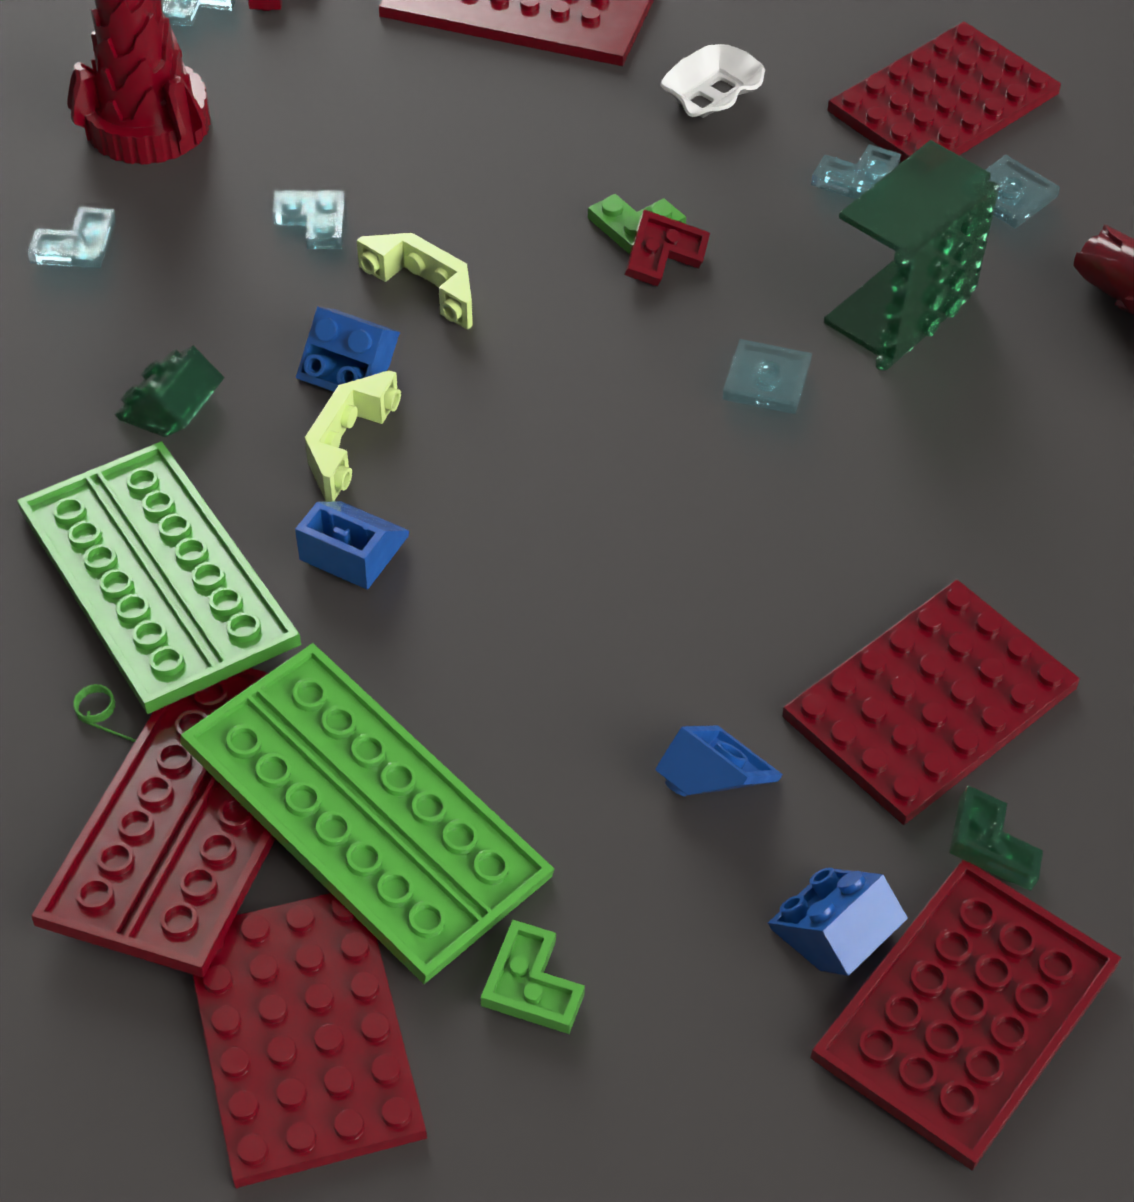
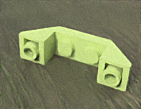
[357,233,472,330]
[305,370,401,502]

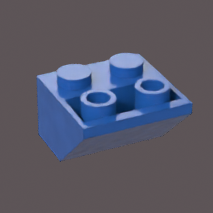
[296,306,400,392]
[295,501,409,590]
[768,868,908,976]

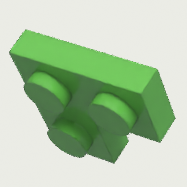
[588,194,686,254]
[481,920,585,1034]

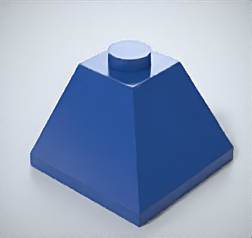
[655,725,783,796]

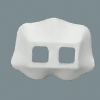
[660,44,765,118]

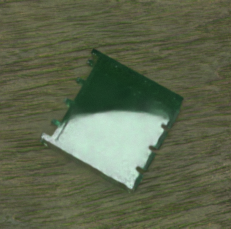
[823,140,999,371]

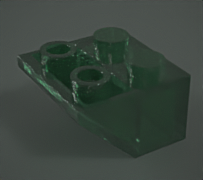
[115,345,225,438]

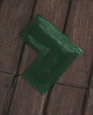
[949,785,1043,891]

